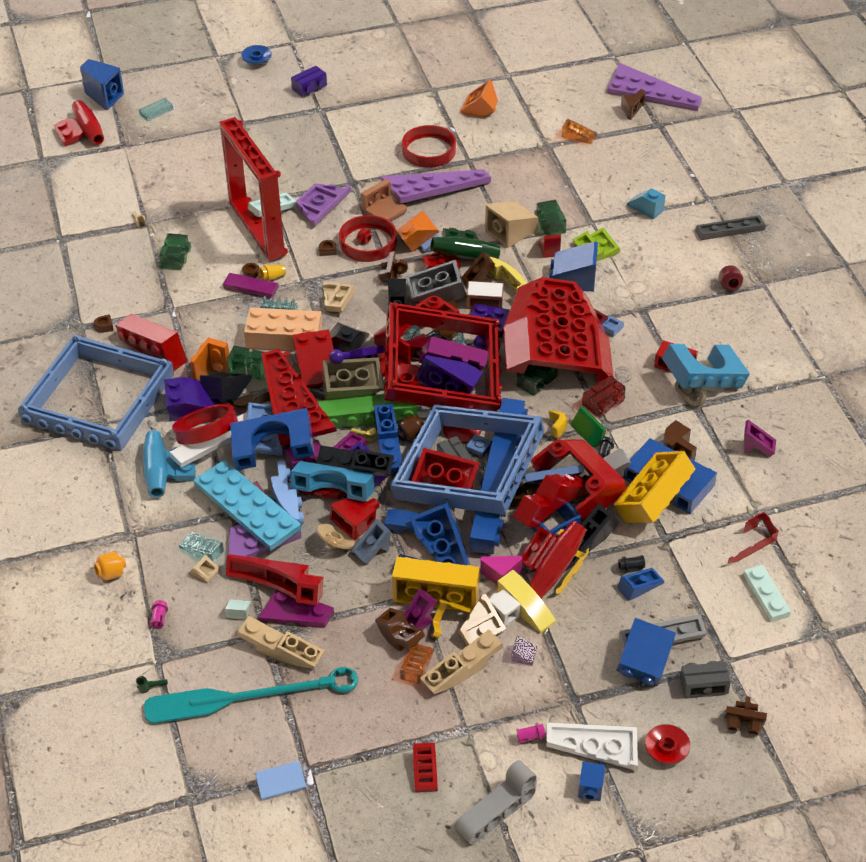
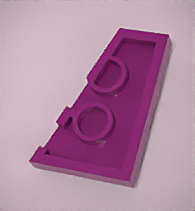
[258,590,334,628]

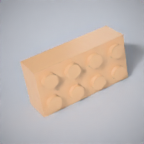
[244,308,323,351]

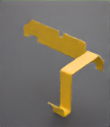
[555,529,589,594]
[430,599,473,638]

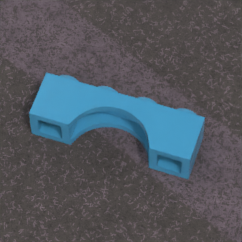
[291,461,374,502]

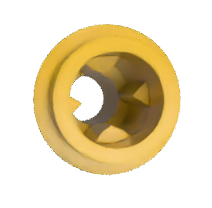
[259,265,286,281]

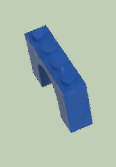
[230,408,314,471]
[623,438,717,514]

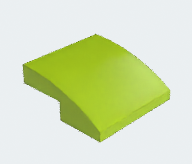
[572,228,621,261]

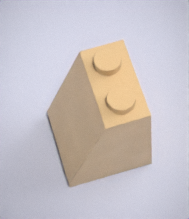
[485,201,538,248]

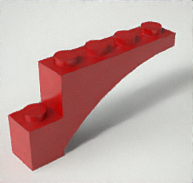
[513,474,590,527]
[225,554,324,605]

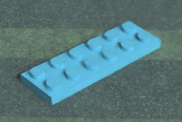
[194,460,302,551]

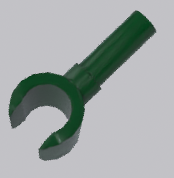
[136,676,168,693]

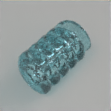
[260,296,298,310]

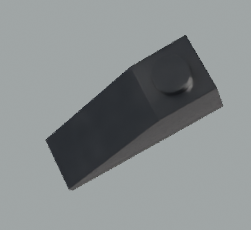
[572,504,619,563]

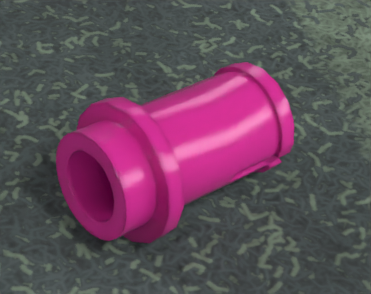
[150,600,168,629]
[516,723,546,743]

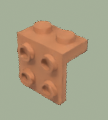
[361,179,407,221]

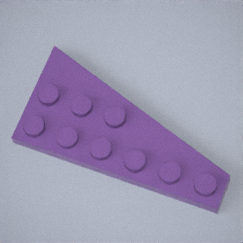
[607,63,702,111]
[381,169,491,204]

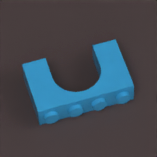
[662,344,750,388]

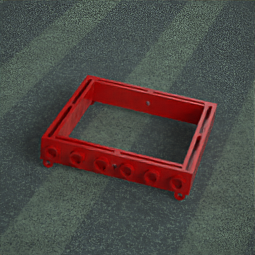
[219,117,288,261]
[384,302,502,412]

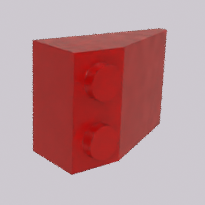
[293,329,334,388]
[412,448,480,489]

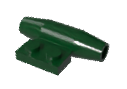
[430,228,500,260]

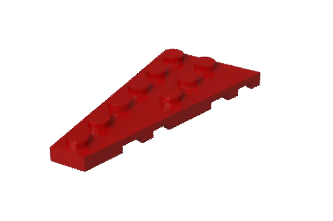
[261,349,337,446]

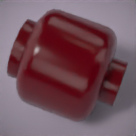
[718,265,743,291]

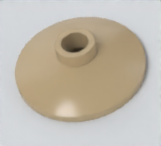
[316,524,355,549]

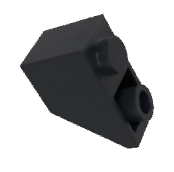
[388,279,407,305]

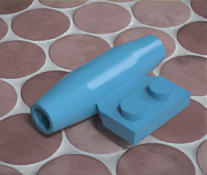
[143,430,196,498]

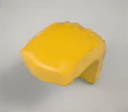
[549,410,568,439]

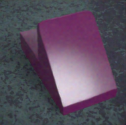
[744,419,776,457]
[404,589,438,630]

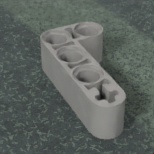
[454,760,537,845]

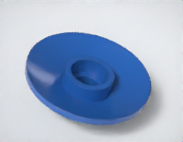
[241,45,272,64]

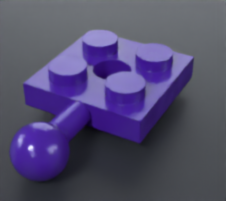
[471,304,510,350]
[329,345,385,365]

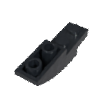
[316,445,394,476]

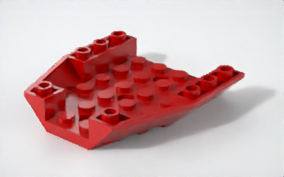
[503,277,614,385]

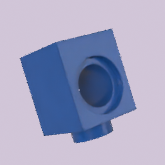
[578,762,605,801]

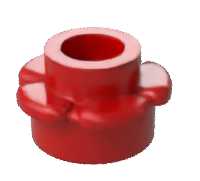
[357,228,372,244]

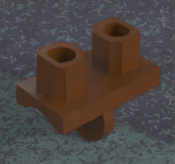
[378,251,408,282]
[724,696,767,735]

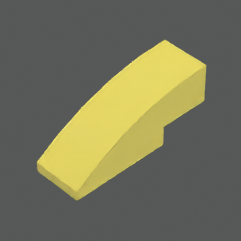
[497,570,556,634]

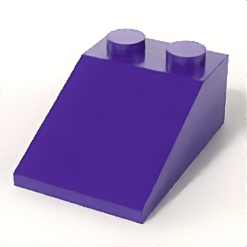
[414,355,483,394]
[164,377,225,422]

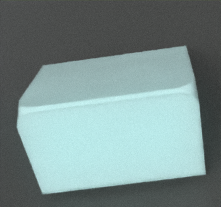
[225,599,251,620]

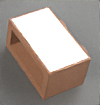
[467,281,504,309]

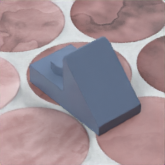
[352,519,391,564]

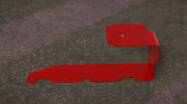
[728,512,779,563]

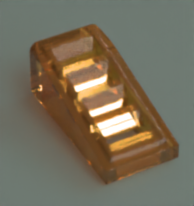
[561,119,597,144]
[400,644,434,685]

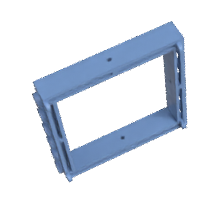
[18,335,174,451]
[390,405,545,515]

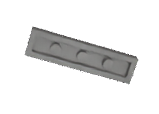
[618,614,707,649]

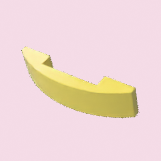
[488,257,527,294]

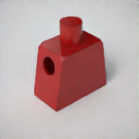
[329,498,380,540]

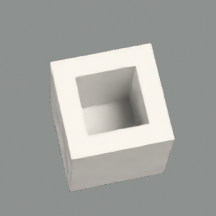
[489,589,521,627]

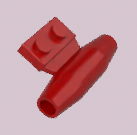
[53,100,104,147]
[520,521,587,599]

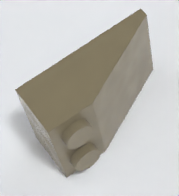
[322,358,384,400]

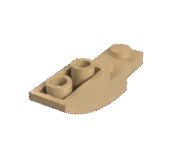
[237,616,325,669]
[420,629,503,694]

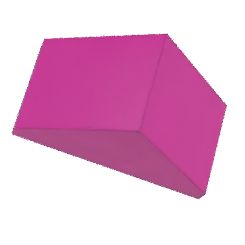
[480,556,522,585]

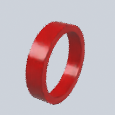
[402,125,456,168]
[339,215,397,262]
[172,404,238,445]

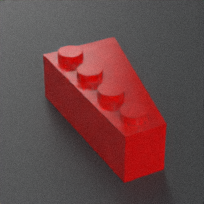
[115,314,188,371]

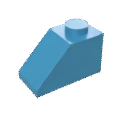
[627,188,666,219]

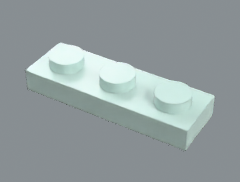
[248,193,296,217]
[743,565,791,622]

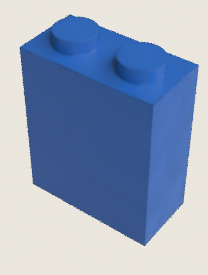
[616,618,676,686]

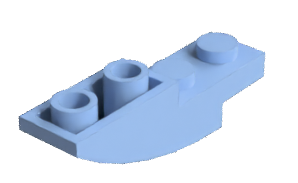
[271,461,304,532]

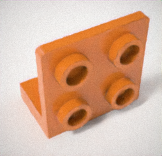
[190,337,231,380]

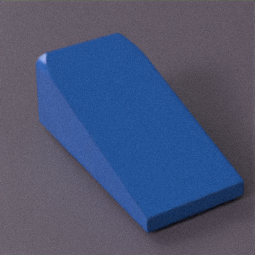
[617,568,665,600]

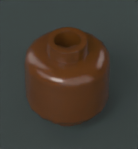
[397,414,424,443]

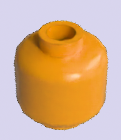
[94,551,126,581]

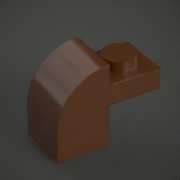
[663,420,697,461]
[375,608,425,651]

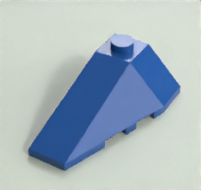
[410,503,470,565]

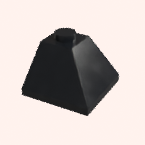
[330,322,369,352]
[200,373,252,403]

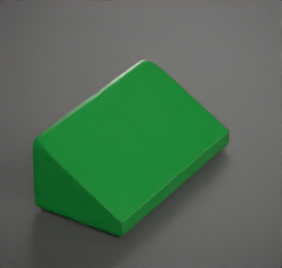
[571,406,606,447]

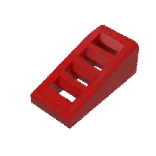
[413,743,438,792]

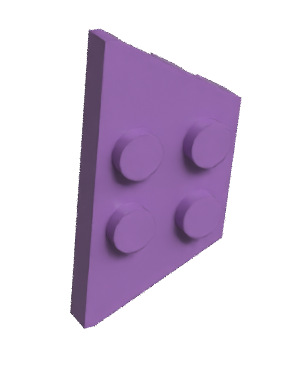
[296,183,351,226]
[229,524,301,558]

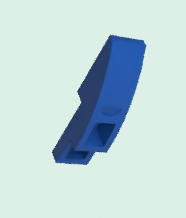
[374,404,403,473]

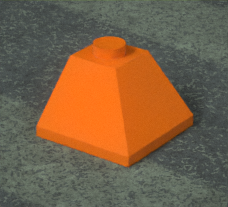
[460,79,498,117]
[396,211,439,252]

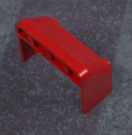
[374,296,460,364]
[530,439,627,523]

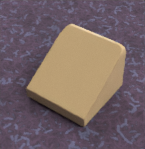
[189,555,220,583]

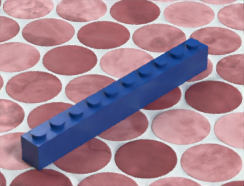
[470,398,528,554]

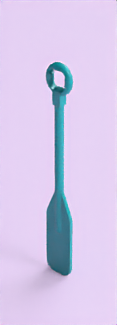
[144,667,358,724]

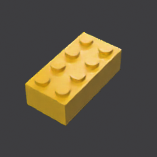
[614,451,695,523]
[392,557,480,612]

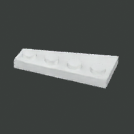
[546,723,638,771]

